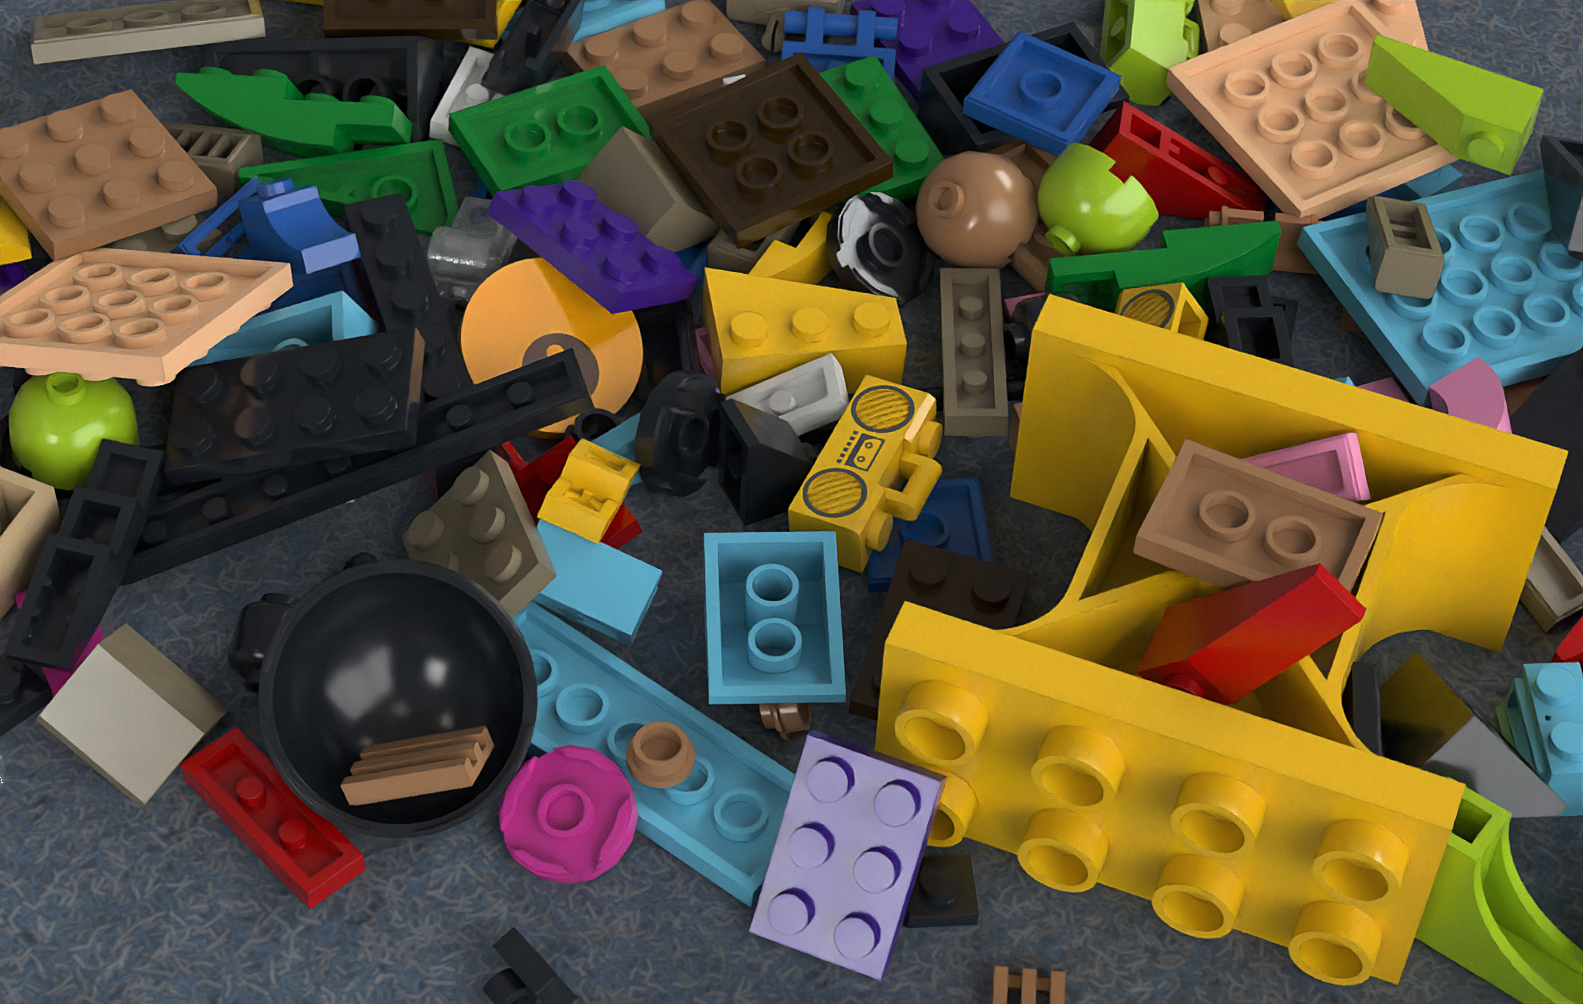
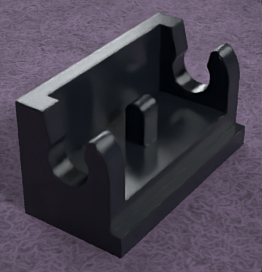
[481,0,585,96]

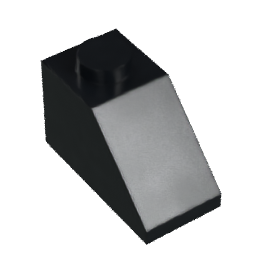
[718,399,817,526]

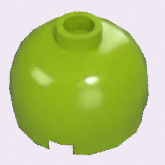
[1037,142,1159,257]
[8,372,140,490]

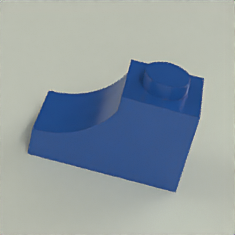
[237,177,361,274]

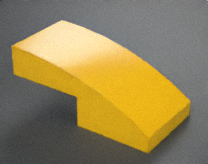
[749,211,833,285]
[537,438,641,544]

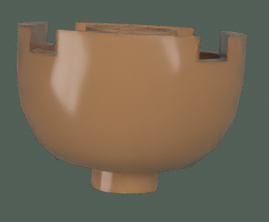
[915,151,1038,268]

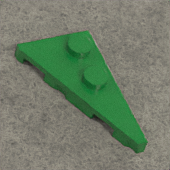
[238,139,463,241]

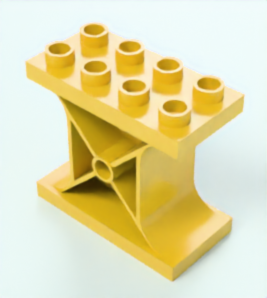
[875,294,1568,985]

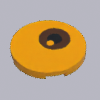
[457,258,643,440]

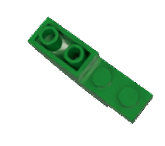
[175,67,413,158]
[1044,221,1282,313]

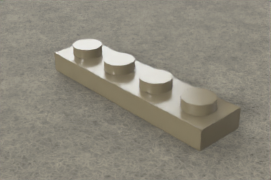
[939,268,1008,438]

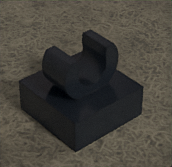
[482,927,578,1004]

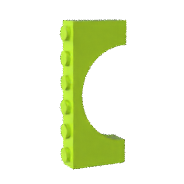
[1415,777,1583,1004]

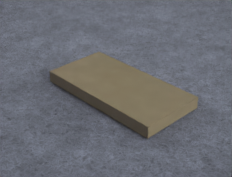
[31,0,266,64]

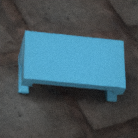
[532,519,662,647]

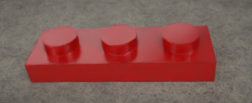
[181,727,365,910]

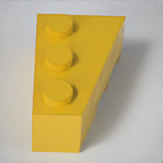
[701,267,907,397]

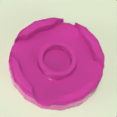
[498,745,638,885]

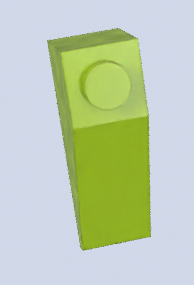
[1364,34,1544,176]

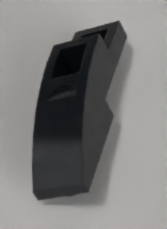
[1202,276,1295,368]

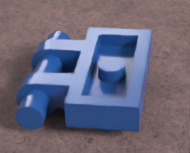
[781,6,898,83]

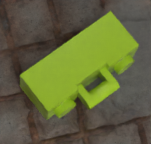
[1099,0,1200,106]

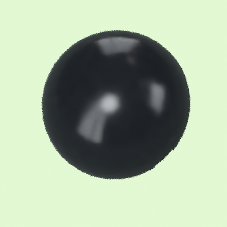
[258,559,538,838]

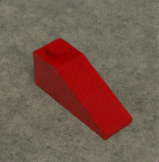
[1088,101,1267,220]
[1137,563,1366,706]

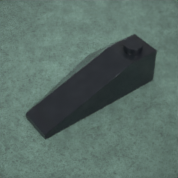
[204,36,444,151]

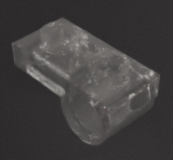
[427,196,517,301]

